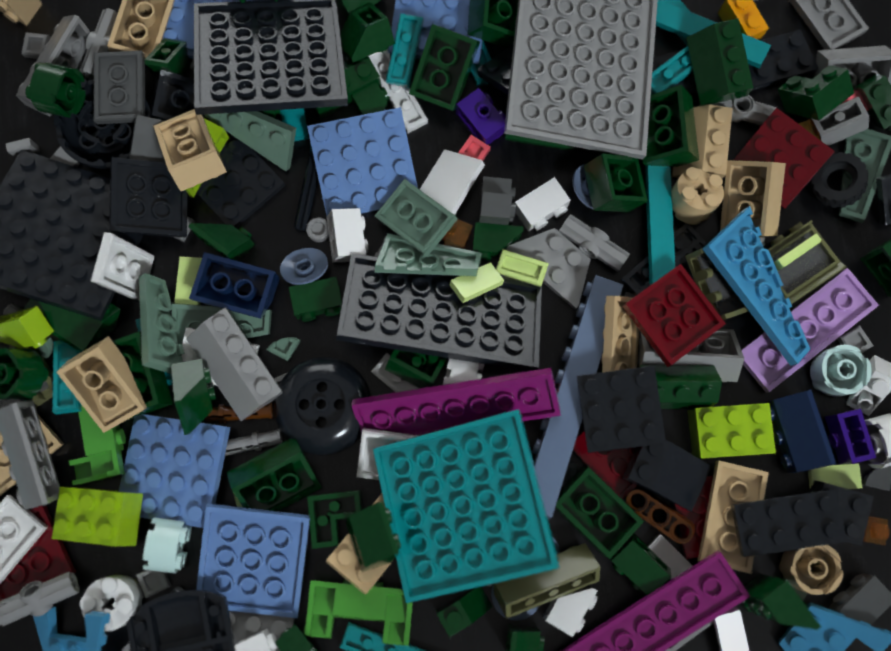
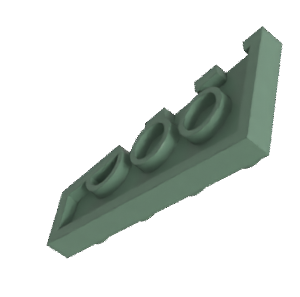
[205,111,296,171]
[839,129,891,223]
[375,233,482,276]
[139,273,185,374]
[171,304,272,344]

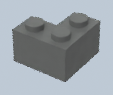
[479,176,516,225]

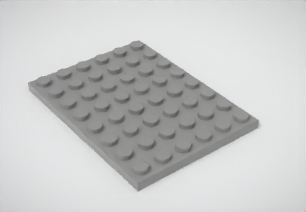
[504,0,658,159]

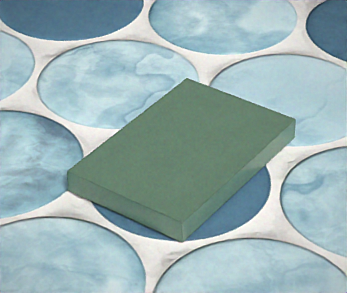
[375,179,458,257]

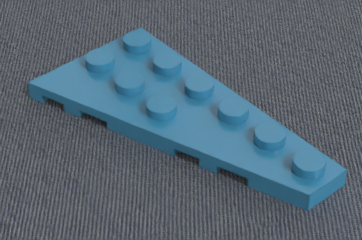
[703,206,810,366]

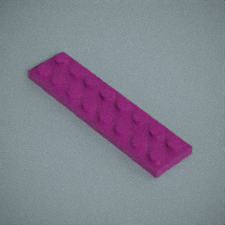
[351,368,561,436]
[560,550,750,651]

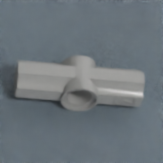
[80,8,118,80]
[710,95,777,126]
[559,214,630,272]
[0,571,80,626]

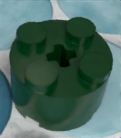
[25,62,85,118]
[0,348,49,400]

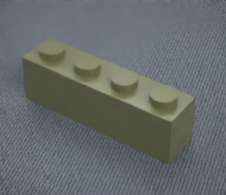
[493,543,600,619]

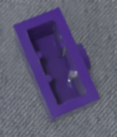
[456,88,506,145]
[825,409,876,465]

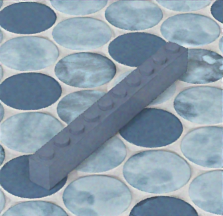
[532,275,623,520]

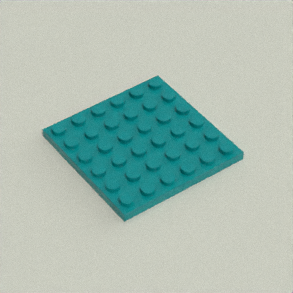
[373,409,560,603]

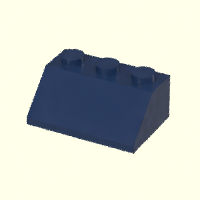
[189,252,280,319]
[764,390,836,473]

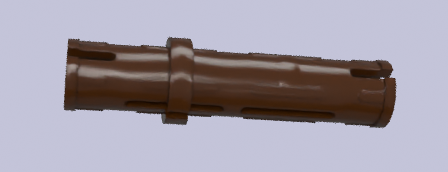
[202,402,273,424]

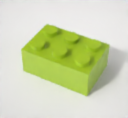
[687,403,776,459]
[52,487,143,547]

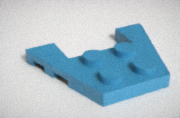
[779,602,891,651]
[33,607,110,651]

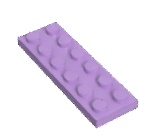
[741,268,879,393]

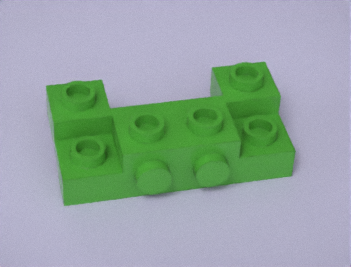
[69,405,126,486]
[304,579,413,646]

